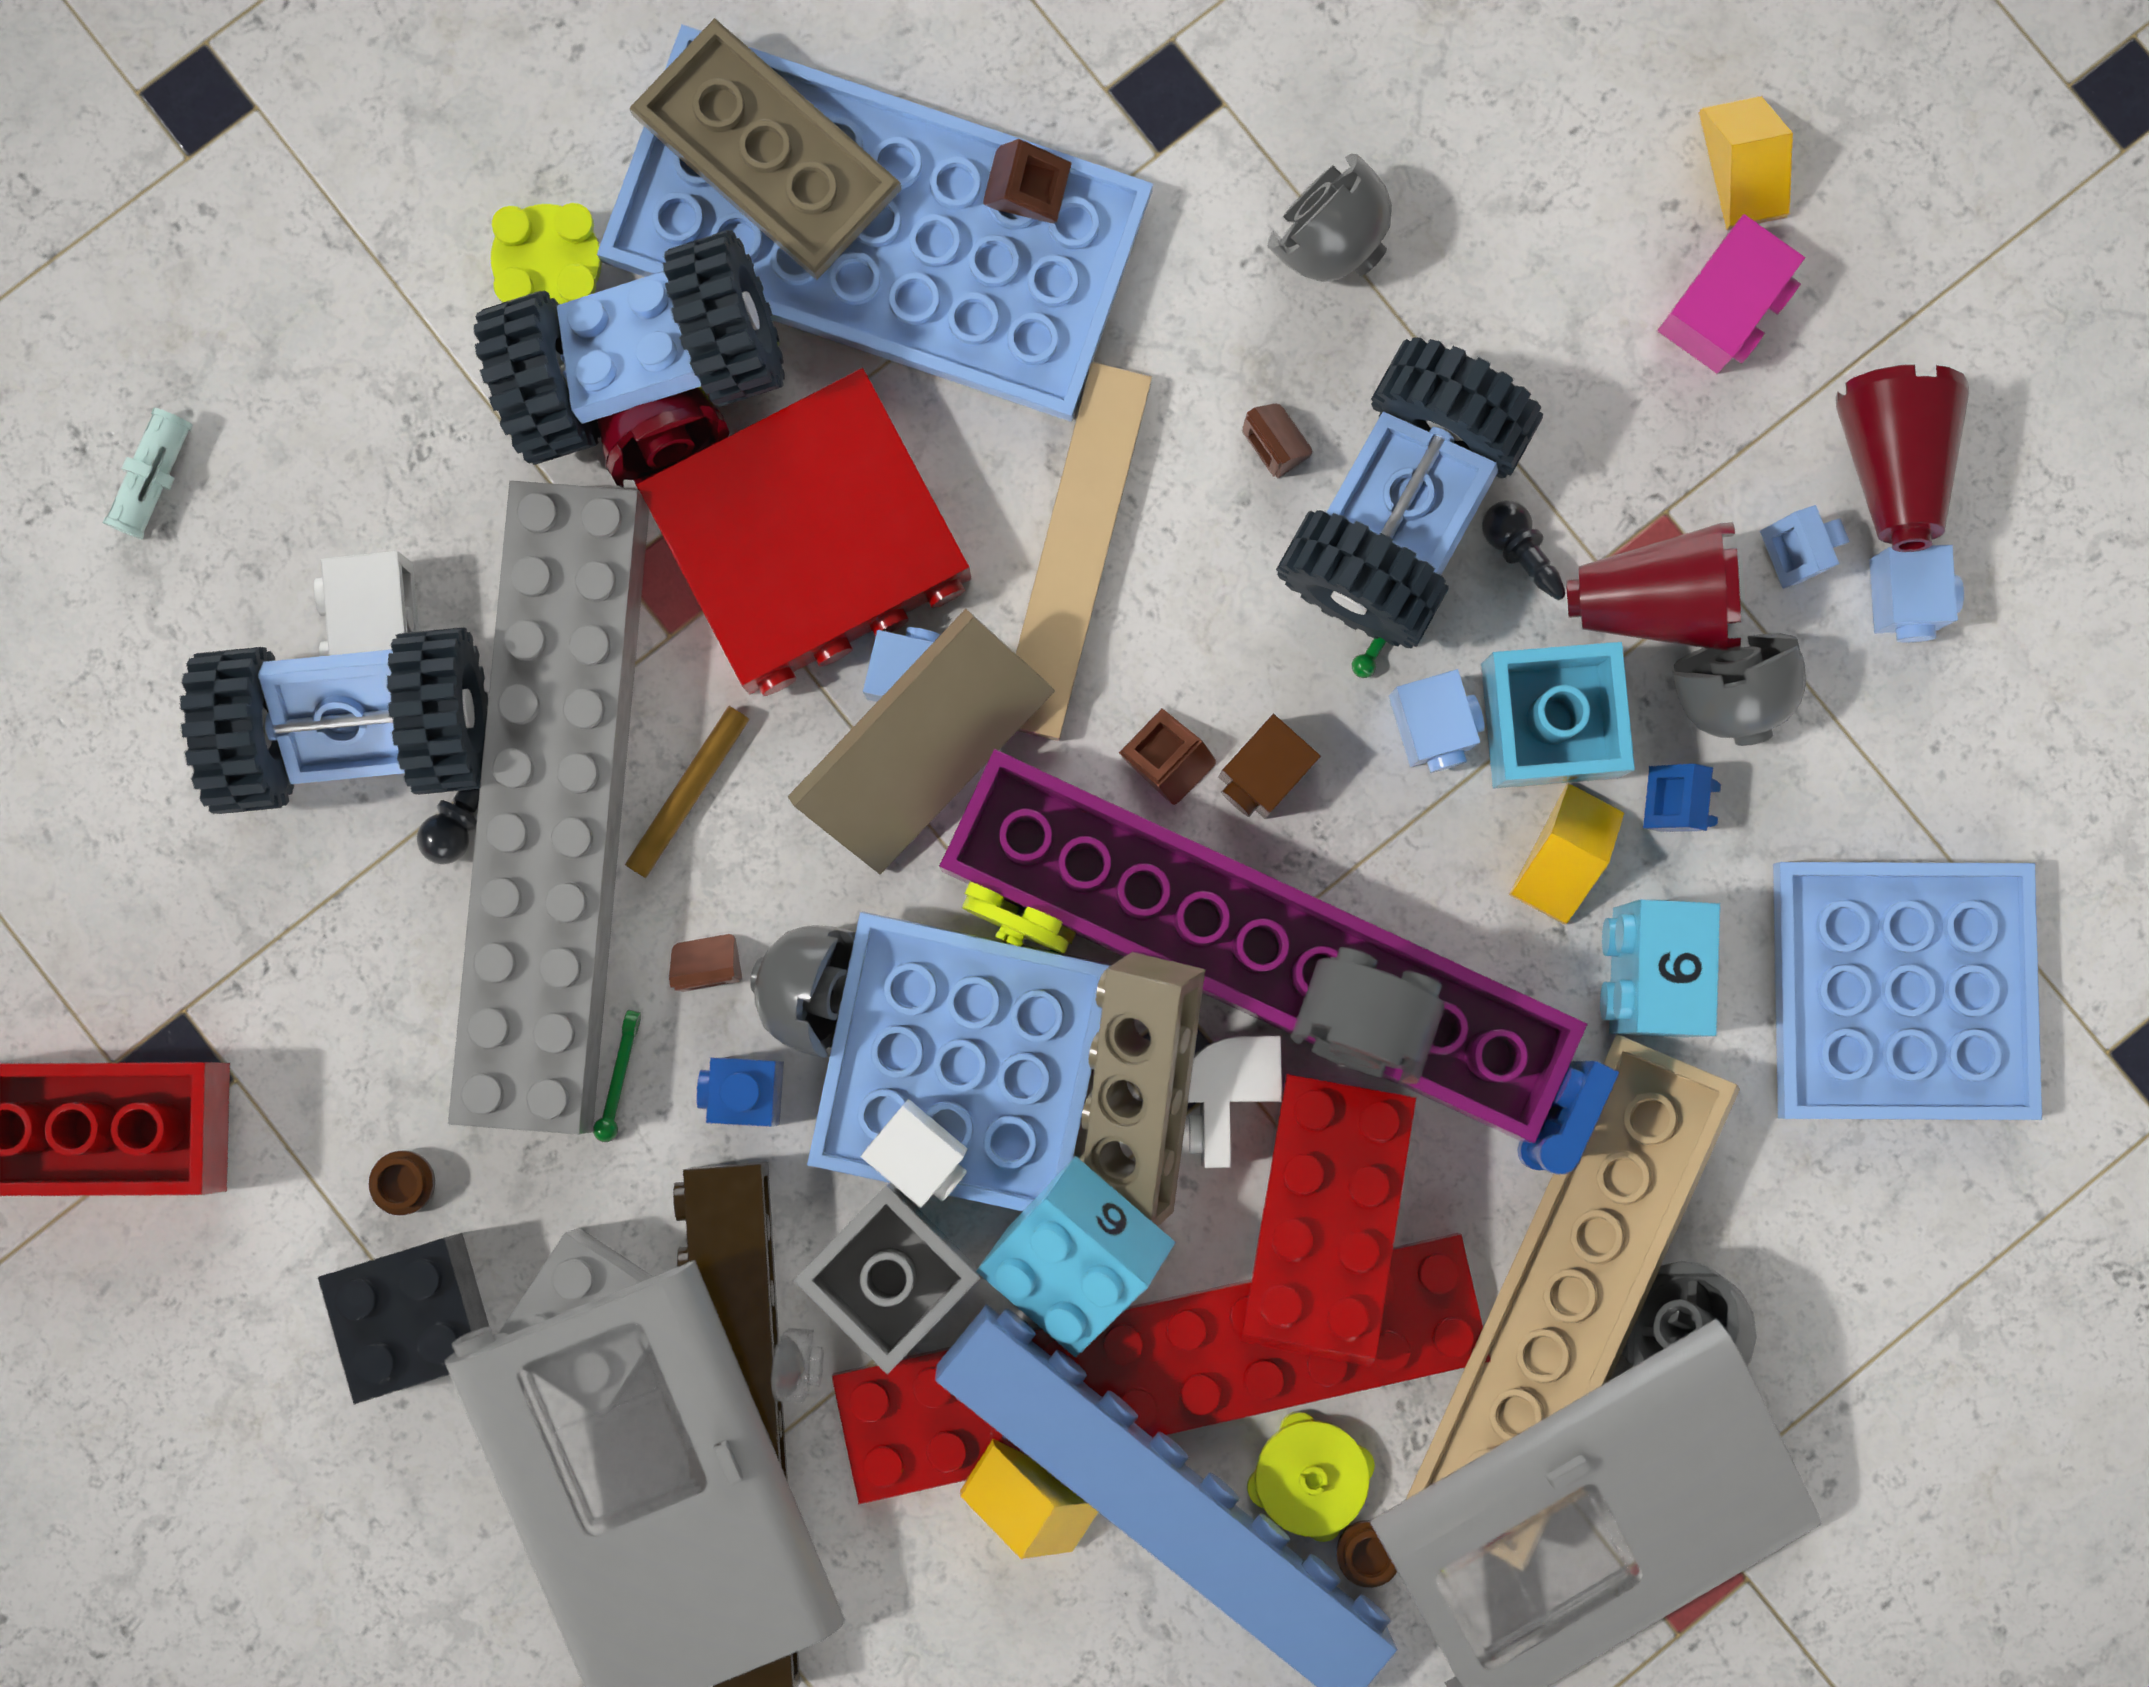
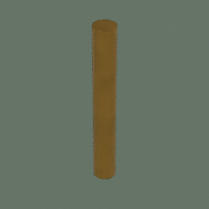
[624,705,750,878]

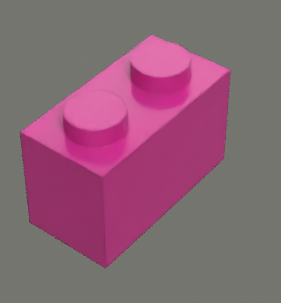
[1657,214,1806,374]

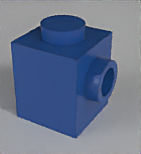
[696,1057,784,1127]

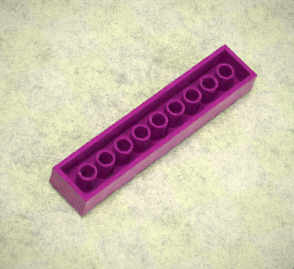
[939,749,1588,1143]

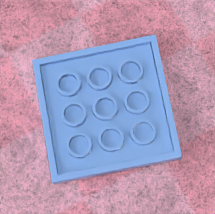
[1773,862,2042,1120]
[807,911,1113,1211]

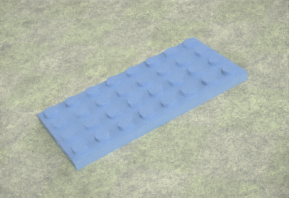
[597,24,1153,422]

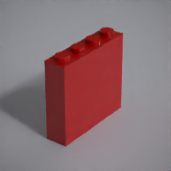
[636,367,972,696]

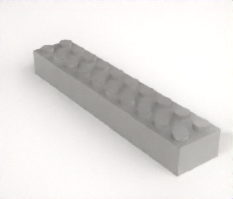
[448,480,649,1134]

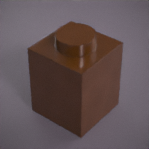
[1218,713,1321,819]

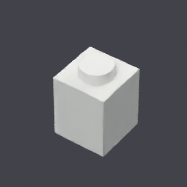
[860,1099,968,1208]

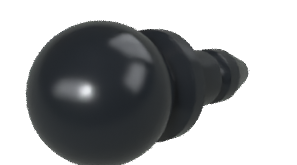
[1482,501,1565,600]
[417,789,480,864]

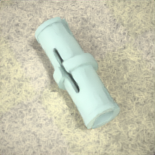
[103,408,193,539]

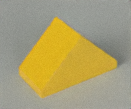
[1699,96,1793,230]
[1509,783,1624,925]
[960,1439,1098,1559]

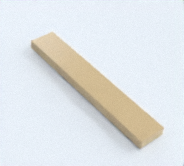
[1016,362,1152,741]

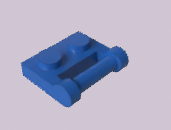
[1517,1061,1619,1175]

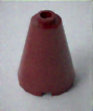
[1836,364,1969,552]
[597,387,730,490]
[1566,522,1741,651]

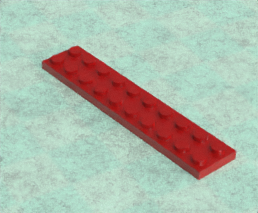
[831,1233,1491,1505]

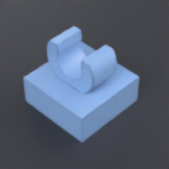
[1760,505,1850,589]

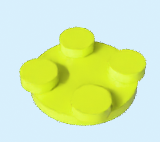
[490,203,602,304]
[961,882,1076,954]
[1247,1411,1375,1542]

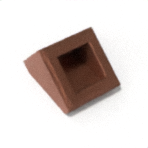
[983,139,1072,223]
[1242,403,1313,479]
[1119,708,1216,805]
[669,934,742,992]

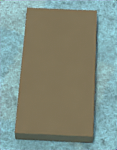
[629,18,902,280]
[788,609,1055,875]

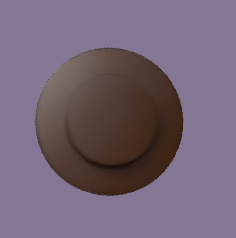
[369,1150,435,1216]
[1336,1520,1398,1588]

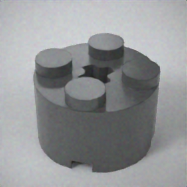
[1291,948,1445,1084]

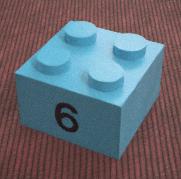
[1481,642,1635,789]
[1600,899,1720,1038]
[976,1156,1176,1357]

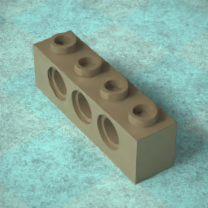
[1080,952,1205,1226]

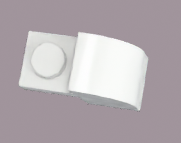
[1188,1036,1282,1168]

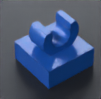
[1643,764,1721,832]

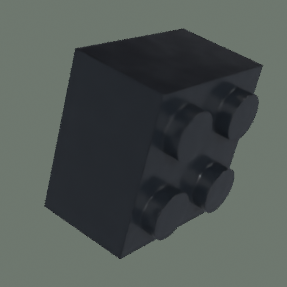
[317,1233,489,1405]

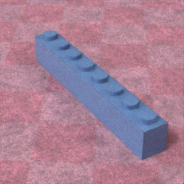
[935,1304,1397,1687]

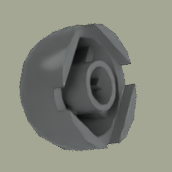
[1267,154,1392,282]
[1672,633,1806,746]
[750,925,856,1058]
[1622,1261,1757,1366]

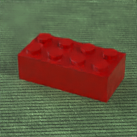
[0,1063,230,1196]
[1241,1074,1417,1366]

